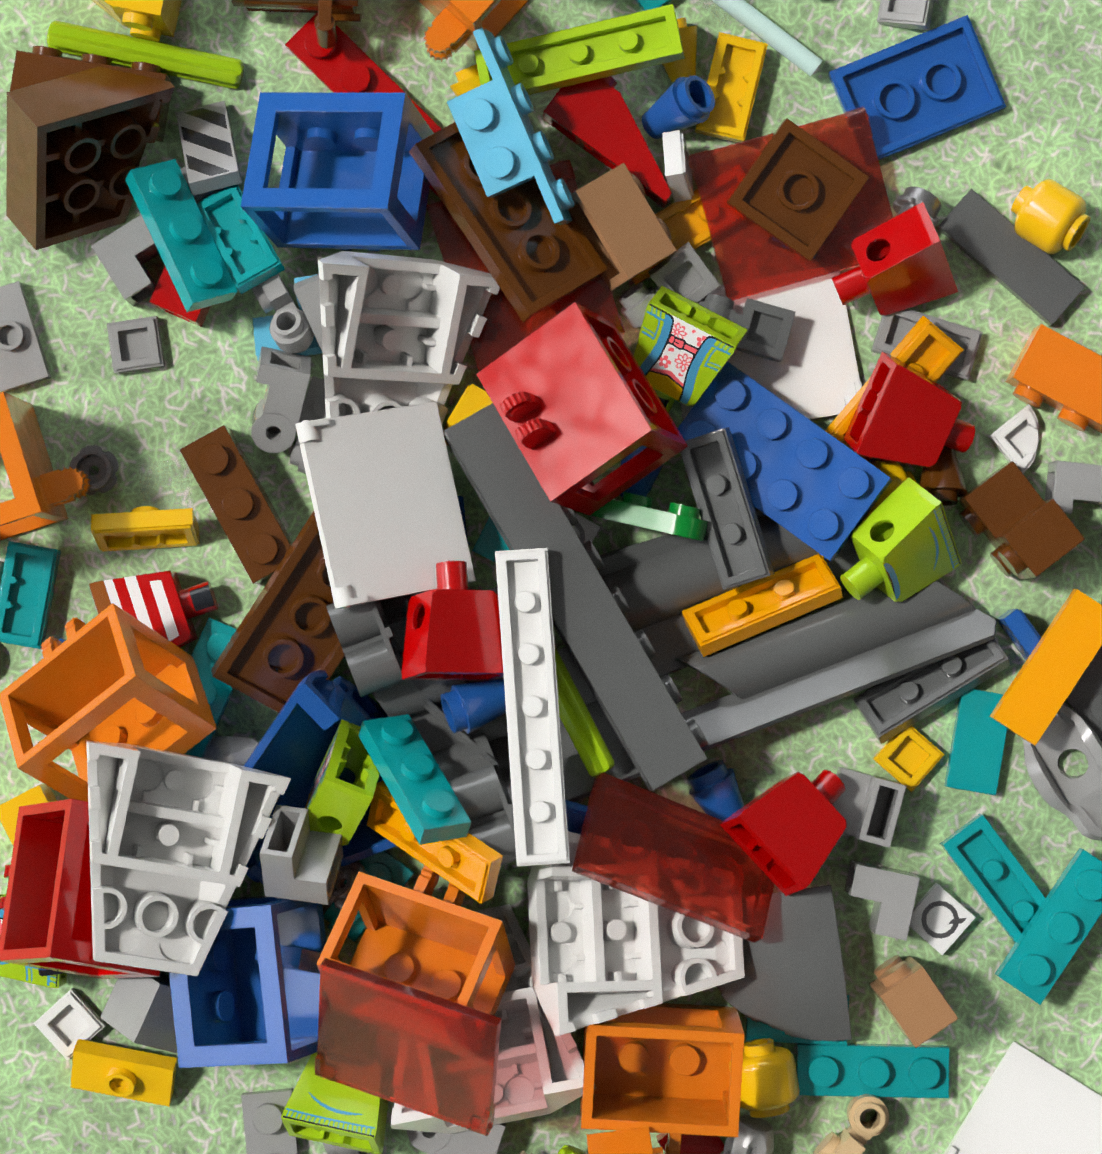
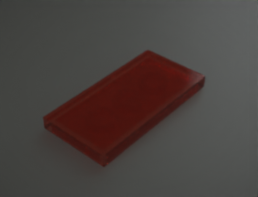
[572,772,774,943]

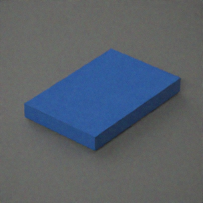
[828,15,1006,166]

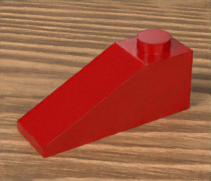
[543,76,672,208]

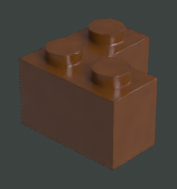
[958,461,1085,579]

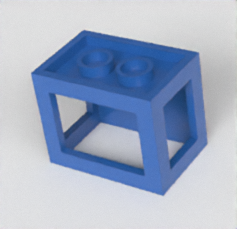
[241,92,434,251]
[169,896,337,1068]

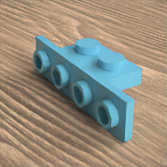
[447,27,574,225]

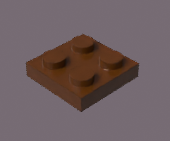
[726,118,869,261]

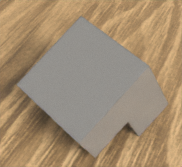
[91,215,159,307]
[833,766,906,848]
[260,805,343,905]
[844,860,920,941]
[100,974,177,1053]

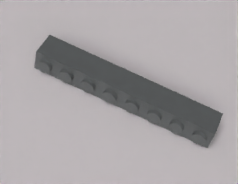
[444,403,709,791]

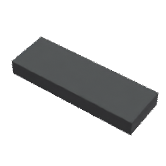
[937,188,1085,327]
[681,427,775,590]
[853,639,1010,744]

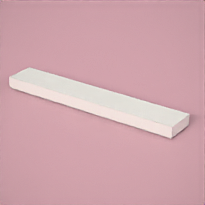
[495,548,570,866]

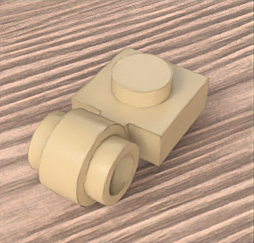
[813,1094,889,1154]

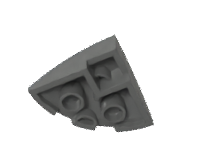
[716,885,852,1041]

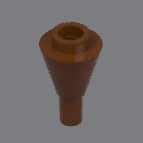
[919,446,968,506]

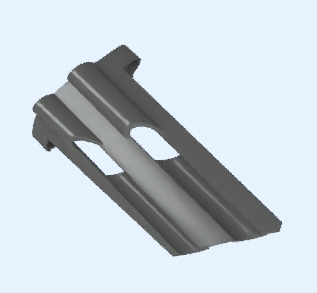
[326,507,997,866]

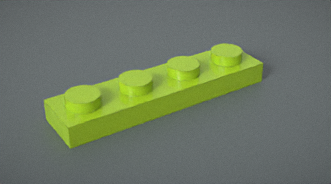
[474,4,685,95]

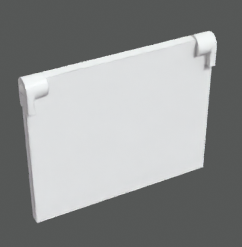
[680,264,862,420]
[295,401,476,609]
[944,1041,1102,1154]

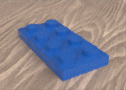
[677,361,892,562]

